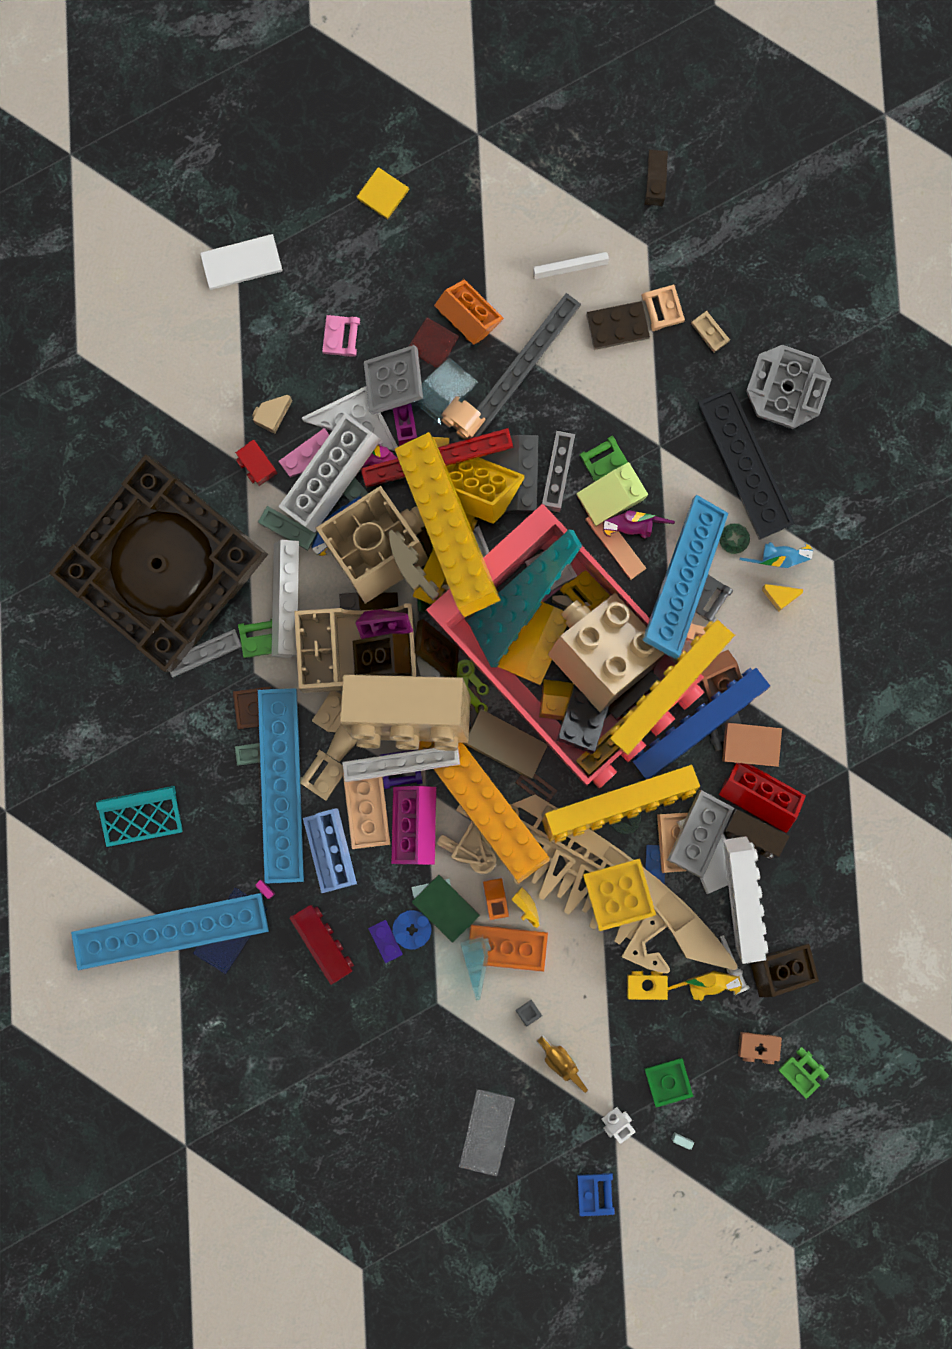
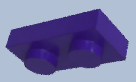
[368,920,403,963]

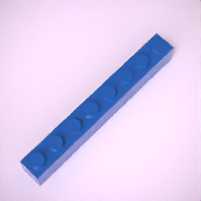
[633,668,771,780]

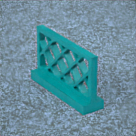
[96,786,183,847]

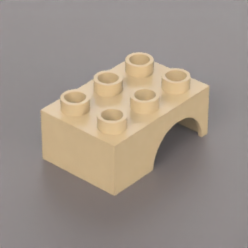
[294,603,417,693]

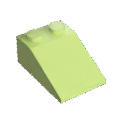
[576,462,648,527]

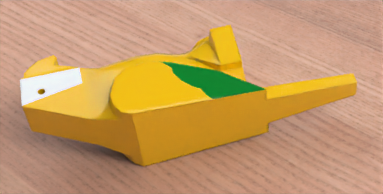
[668,970,742,1001]

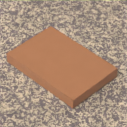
[722,723,782,767]

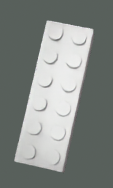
[279,414,381,533]
[723,837,768,964]

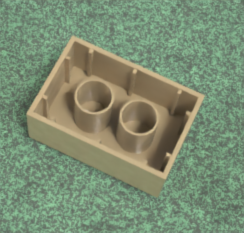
[340,675,471,751]

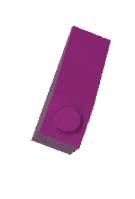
[393,403,417,446]
[355,609,413,639]

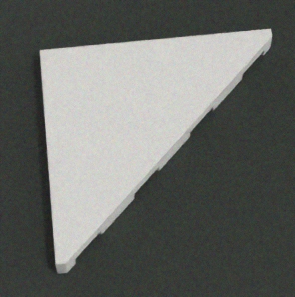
[302,386,398,451]

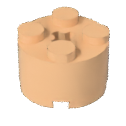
[441,396,486,439]

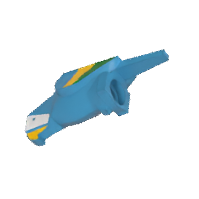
[739,542,813,568]

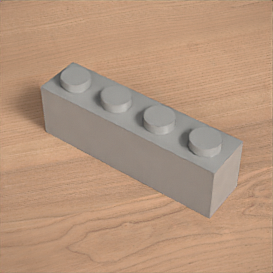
[542,431,575,512]

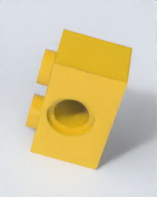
[627,971,668,1000]

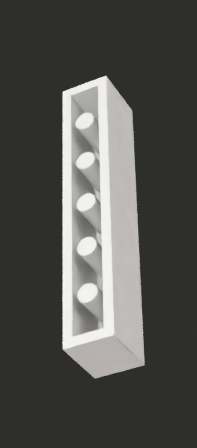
[271,540,299,658]

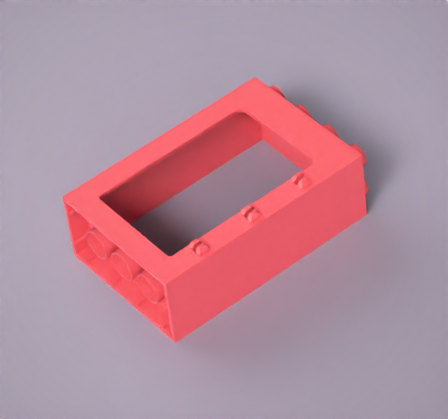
[426,504,704,788]

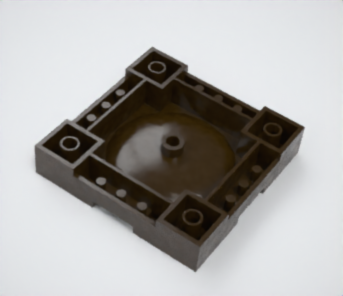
[49,454,269,672]

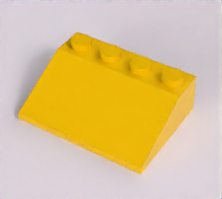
[446,457,524,524]
[488,602,567,686]

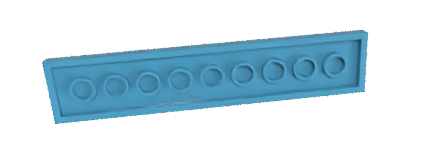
[642,495,729,660]
[258,688,304,883]
[71,893,269,970]

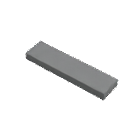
[166,629,242,678]

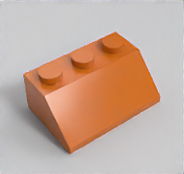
[434,279,504,344]

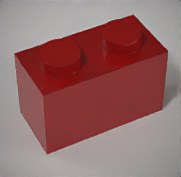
[235,439,278,486]

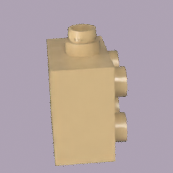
[316,486,428,604]
[548,593,665,712]

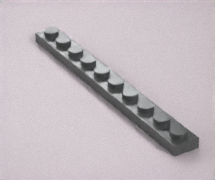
[452,293,581,443]

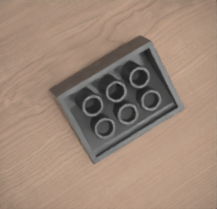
[481,435,538,515]

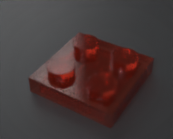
[409,318,459,369]

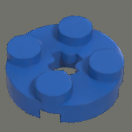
[393,910,432,949]

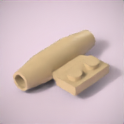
[312,691,357,762]

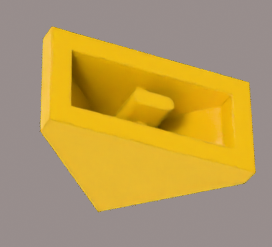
[762,584,803,612]

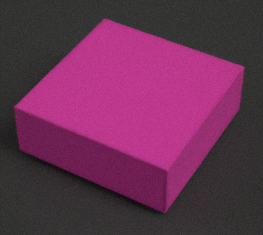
[256,880,275,899]

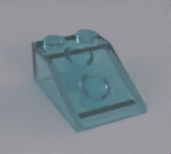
[415,358,478,424]
[460,935,491,1001]

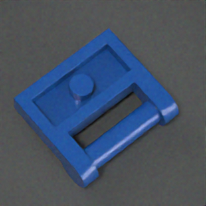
[577,1173,615,1216]

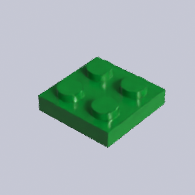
[644,1058,693,1108]

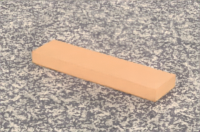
[585,517,646,580]

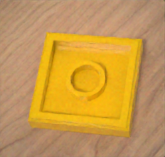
[357,167,409,220]

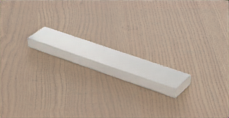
[343,748,460,782]

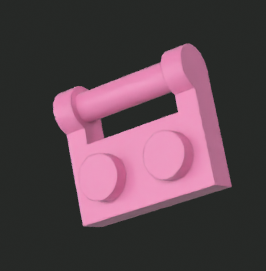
[322,315,360,357]

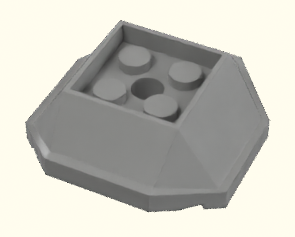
[746,345,831,429]

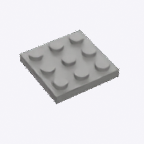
[364,345,423,415]

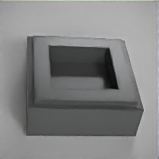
[515,999,542,1027]

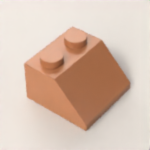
[700,650,742,703]

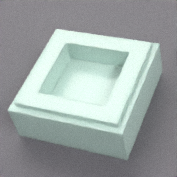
[672,1132,694,1150]

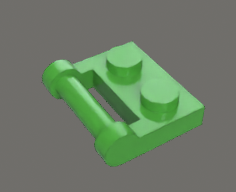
[579,436,628,482]
[238,619,272,658]

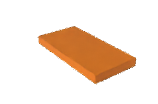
[467,925,548,972]

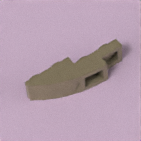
[389,530,439,601]

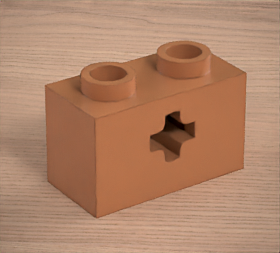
[738,1032,782,1064]

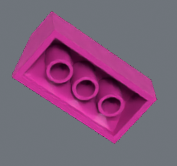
[391,786,436,865]

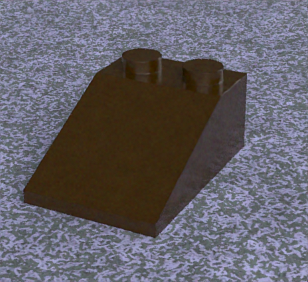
[751,944,819,997]

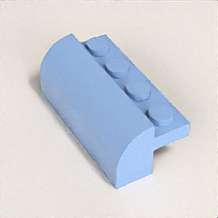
[303,809,357,893]

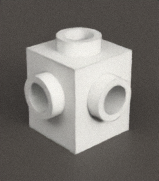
[602,1107,636,1144]

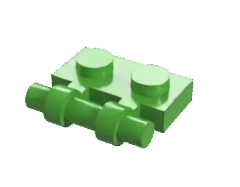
[778,1047,829,1099]

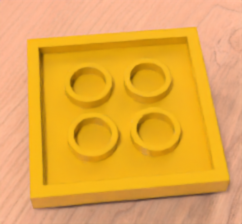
[583,858,656,931]

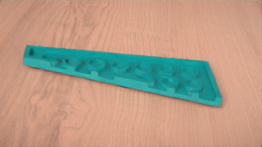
[468,530,582,668]

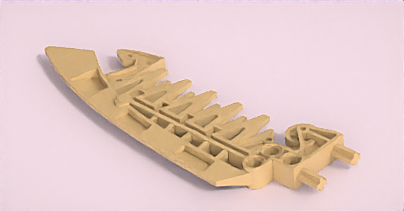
[437,795,738,973]

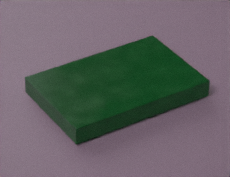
[411,874,480,943]

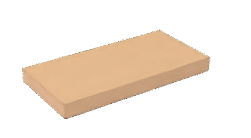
[343,772,390,849]

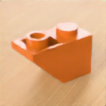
[483,878,509,920]

